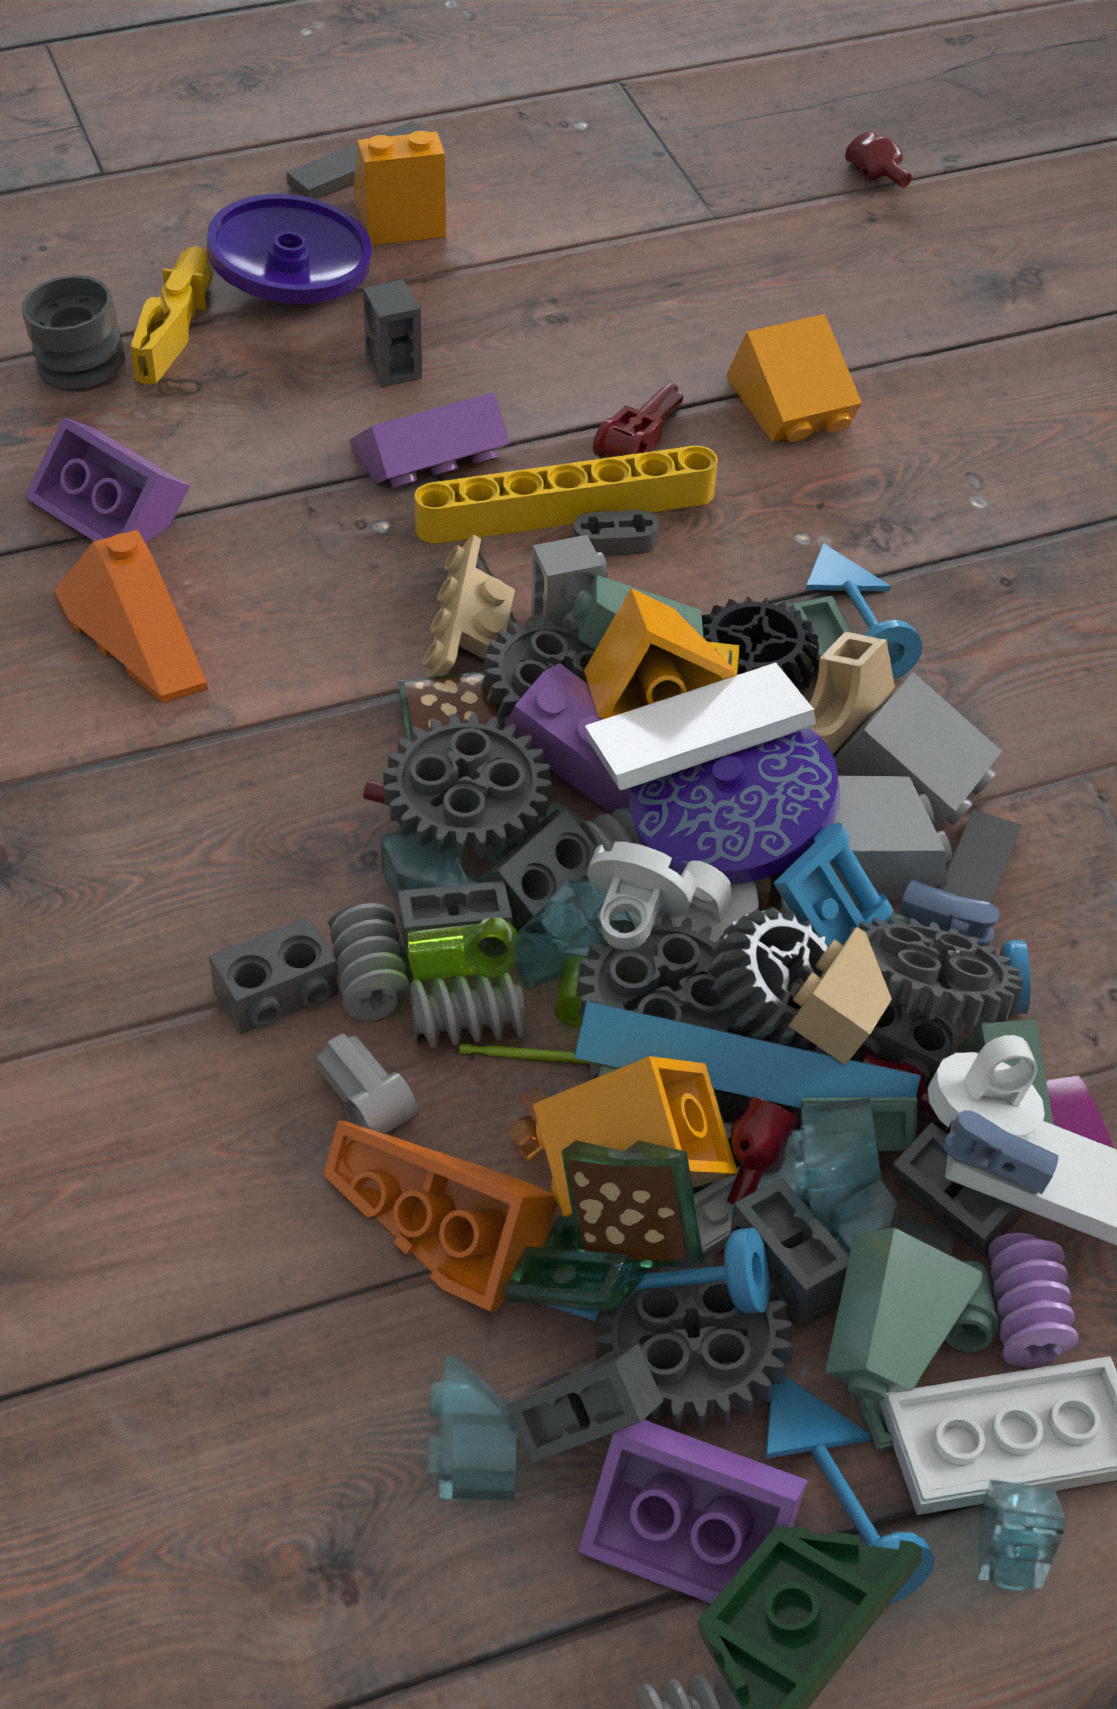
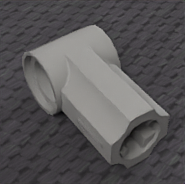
[316,1033,419,1134]

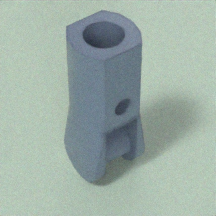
[899,880,999,946]
[943,1110,1058,1194]

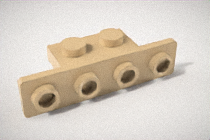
[422,534,515,680]

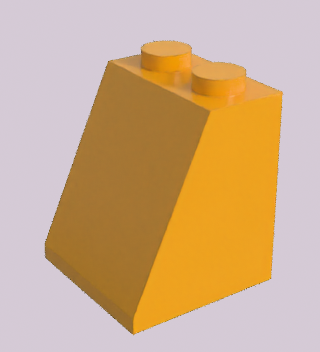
[354,131,446,245]
[726,314,862,443]
[584,588,736,719]
[533,1056,738,1217]

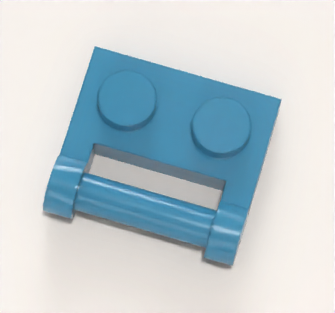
[774,823,893,947]

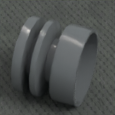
[22,275,125,390]

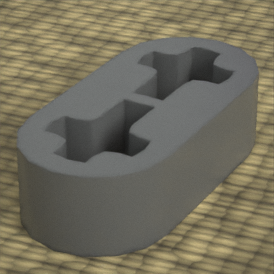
[573,510,659,556]

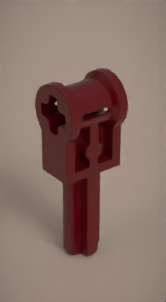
[593,383,683,457]

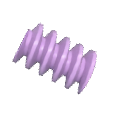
[988,1233,1079,1369]

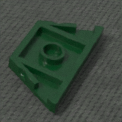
[697,1525,922,1709]

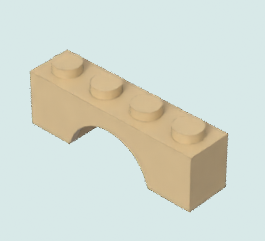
[809,632,895,755]

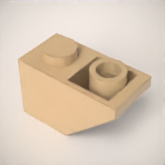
[789,927,892,1065]

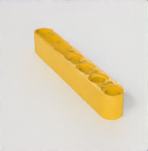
[415,446,718,544]

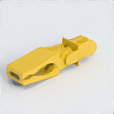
[130,246,213,384]

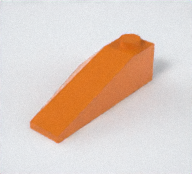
[54,529,208,703]
[323,1121,557,1311]

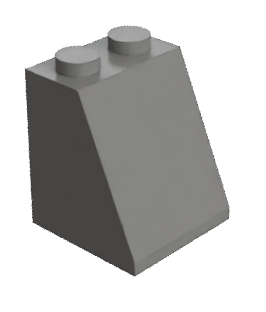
[833,672,1002,829]
[829,776,952,901]

